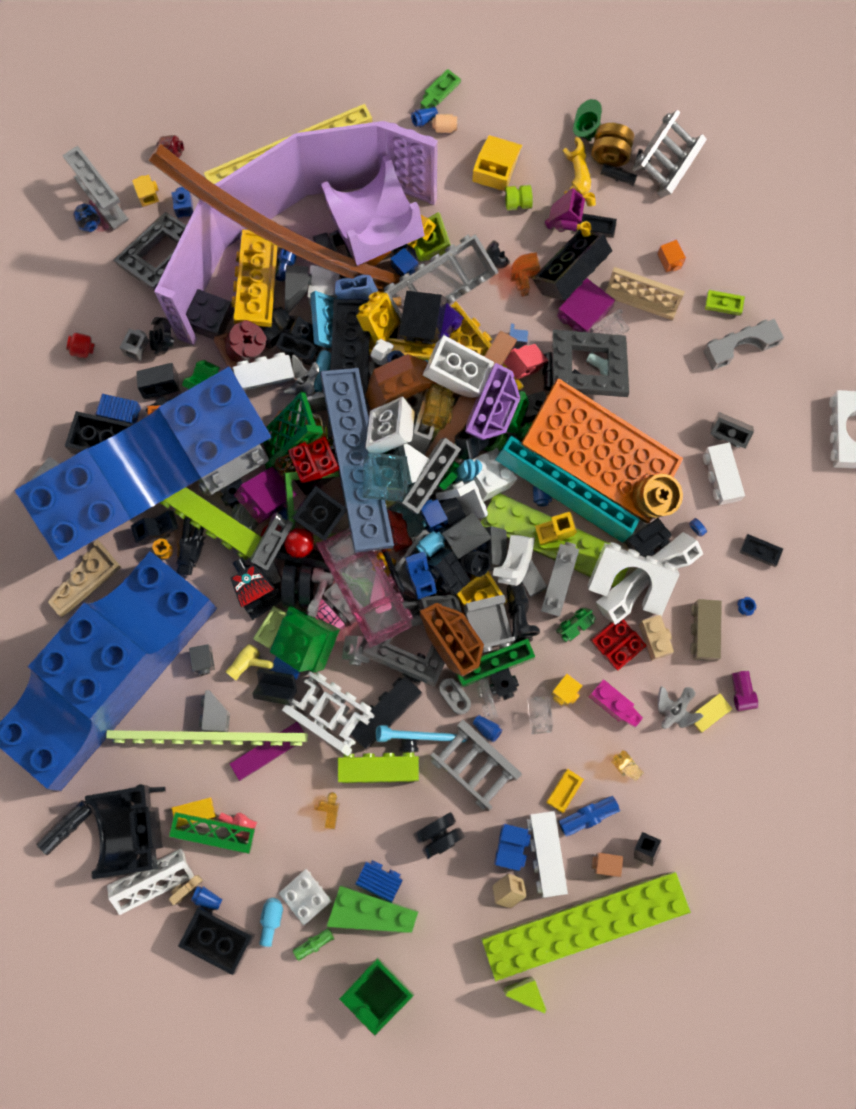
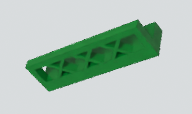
[169,812,255,854]

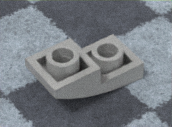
[522,559,547,597]

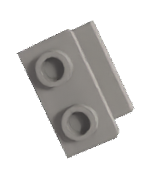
[463,595,515,653]

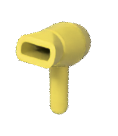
[225,644,274,680]

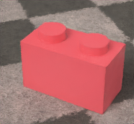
[504,344,548,379]

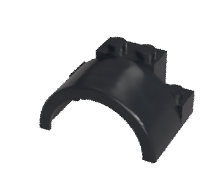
[85,786,163,879]

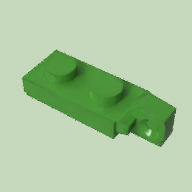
[420,69,461,109]

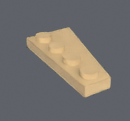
[48,539,122,618]

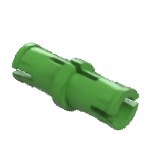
[293,928,335,961]

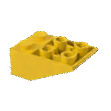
[472,135,522,191]

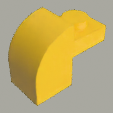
[535,512,577,545]

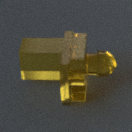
[611,750,644,781]
[314,792,340,829]

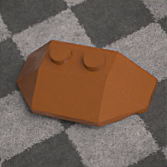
[365,354,438,410]
[420,603,484,677]

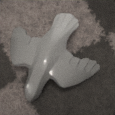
[283,355,319,397]
[657,686,703,729]

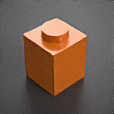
[657,240,686,272]

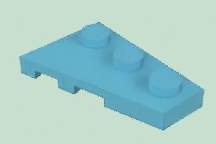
[310,291,337,349]

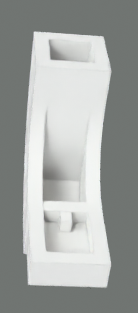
[493,535,535,586]

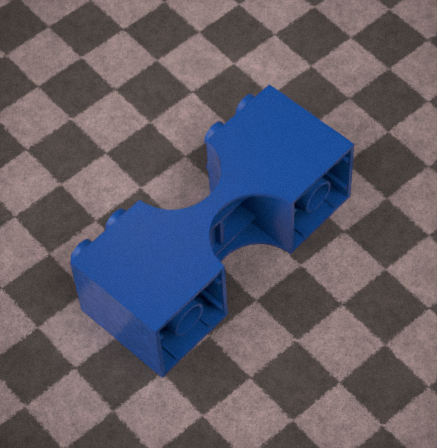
[14,366,271,560]

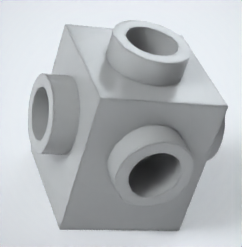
[342,636,370,666]

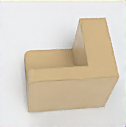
[493,874,527,908]

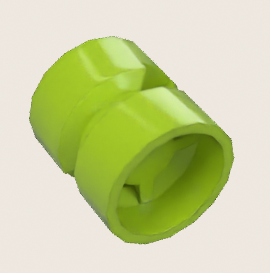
[505,185,533,211]

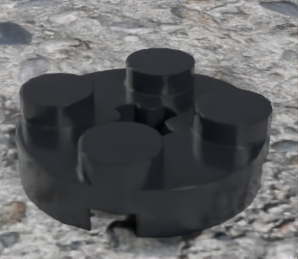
[149,317,174,355]

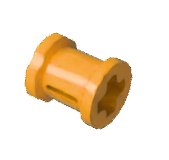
[152,538,173,559]

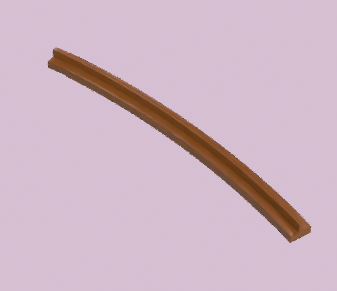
[148,144,401,290]

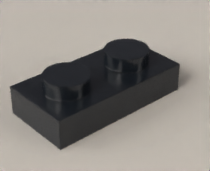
[739,534,783,567]

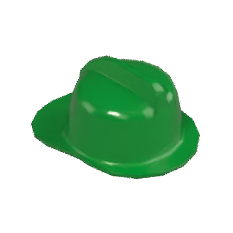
[573,99,602,142]

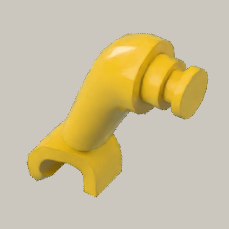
[563,137,591,196]

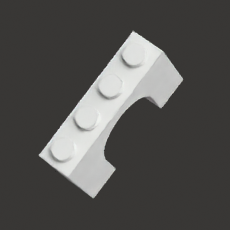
[829,390,856,468]
[588,542,680,616]

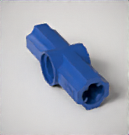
[558,796,620,837]

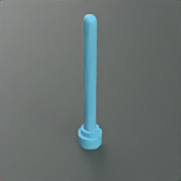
[376,725,468,742]

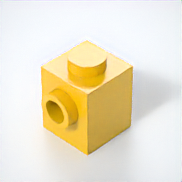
[132,174,159,207]
[551,674,583,706]

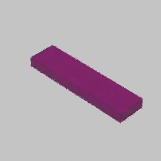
[230,721,305,781]

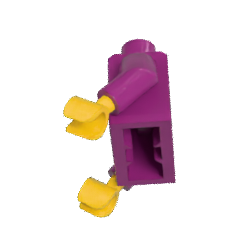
[544,188,596,236]

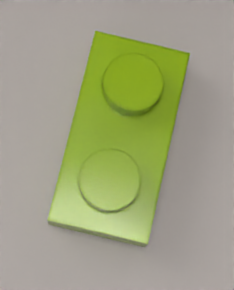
[705,290,745,316]

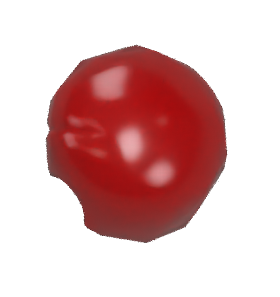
[284,527,315,558]

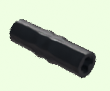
[36,800,93,855]

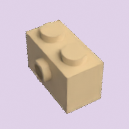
[639,615,674,661]

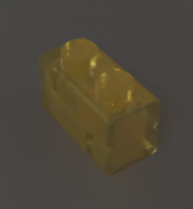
[422,383,455,430]

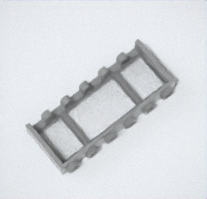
[384,234,498,324]

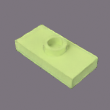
[253,606,286,649]

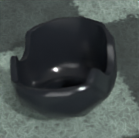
[486,240,510,269]

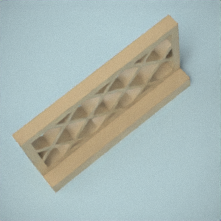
[606,267,685,320]

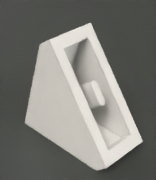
[399,444,430,485]

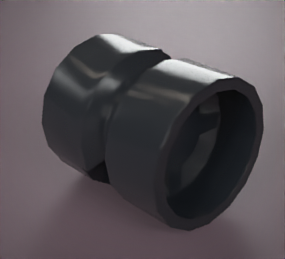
[455,549,491,577]

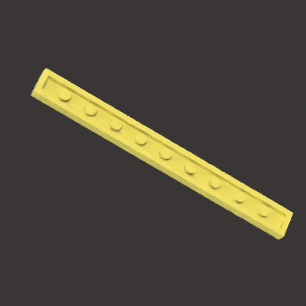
[204,104,372,184]

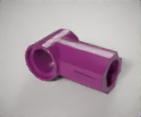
[731,671,759,711]

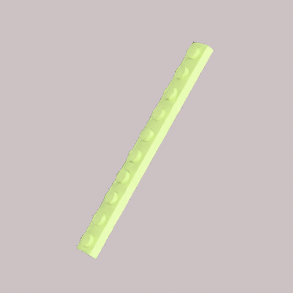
[106,730,308,746]

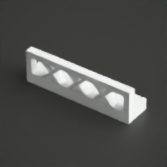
[107,849,194,915]

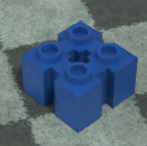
[493,824,531,871]

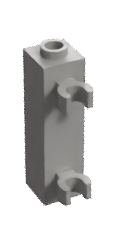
[198,444,269,496]
[541,542,579,617]

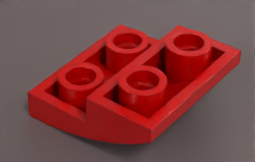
[288,436,339,483]
[590,619,647,671]

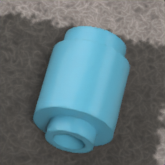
[416,531,446,557]

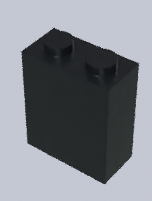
[399,290,447,345]

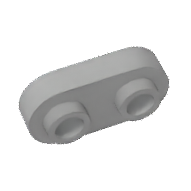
[440,678,471,715]

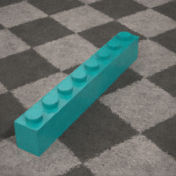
[495,436,640,543]

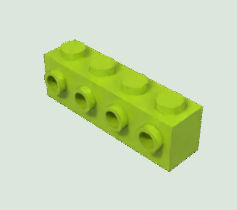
[338,753,419,783]

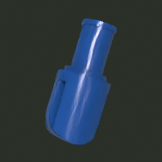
[275,248,297,282]

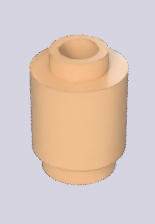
[432,114,457,133]

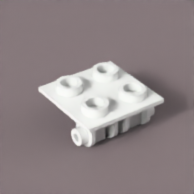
[279,869,332,925]

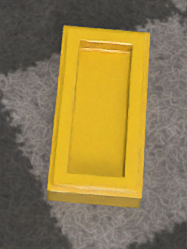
[546,768,584,814]
[172,797,216,827]

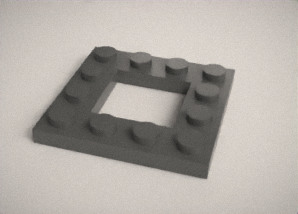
[114,212,187,291]
[552,330,629,397]
[362,590,445,687]

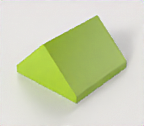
[414,212,451,261]
[503,976,546,1014]

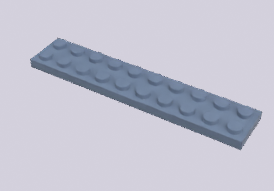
[320,368,394,553]

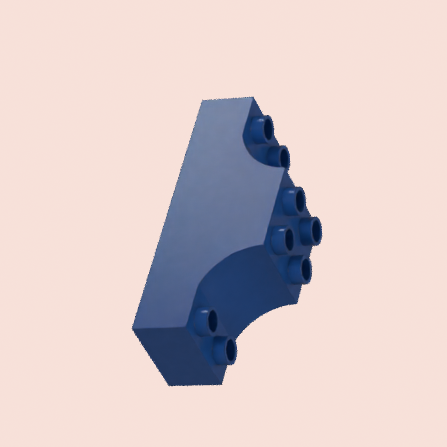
[0,551,217,791]

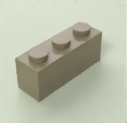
[690,599,722,661]

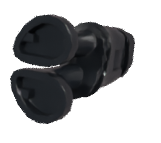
[176,516,206,576]
[507,582,540,643]

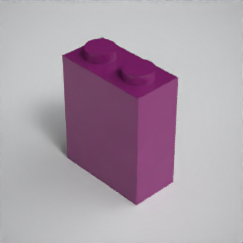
[557,278,615,333]
[234,467,297,524]

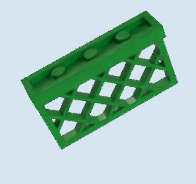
[263,392,323,472]

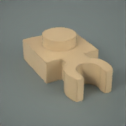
[169,875,203,905]

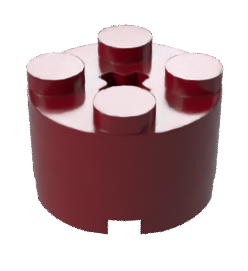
[225,320,267,363]

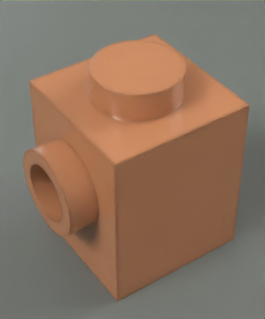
[591,853,623,877]

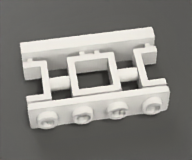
[282,672,375,756]

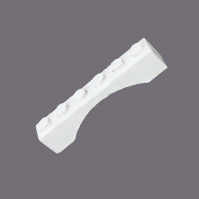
[596,532,703,625]

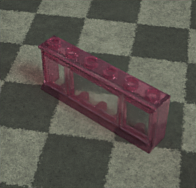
[315,528,413,648]

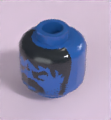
[73,204,100,232]

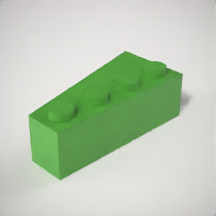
[327,885,418,933]

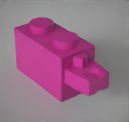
[589,679,643,728]

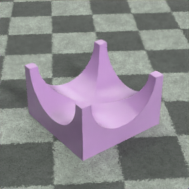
[321,155,424,265]

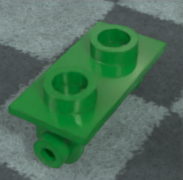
[555,607,596,642]

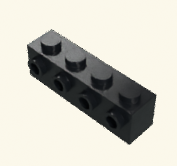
[351,676,422,751]

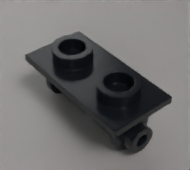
[243,584,282,620]

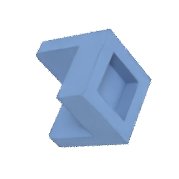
[509,323,528,349]

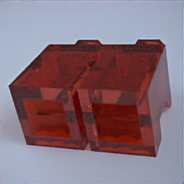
[382,510,413,553]

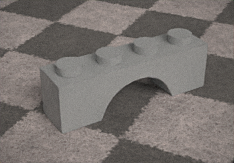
[703,319,784,370]

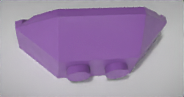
[465,363,520,440]

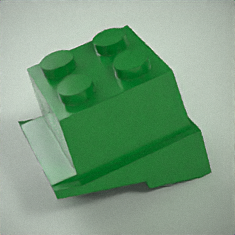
[270,607,340,673]
[339,957,414,1036]

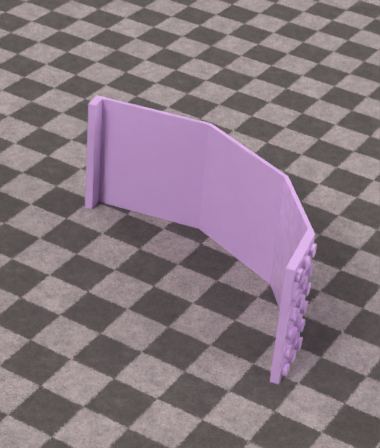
[154,121,438,345]

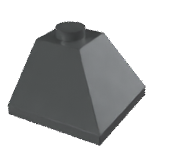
[285,265,312,314]
[441,512,491,559]

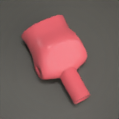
[218,812,257,841]

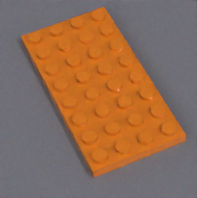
[521,379,683,523]

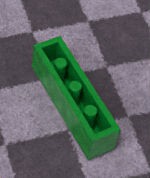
[455,639,536,688]

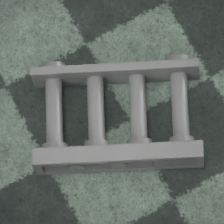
[632,110,707,198]
[62,146,129,230]
[430,719,522,811]

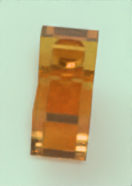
[510,252,540,297]

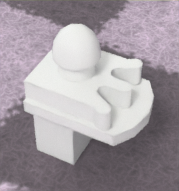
[371,339,394,365]

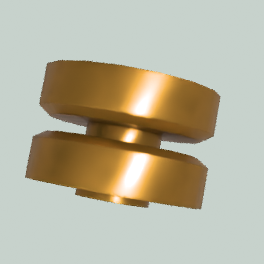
[591,123,635,167]
[633,474,683,519]

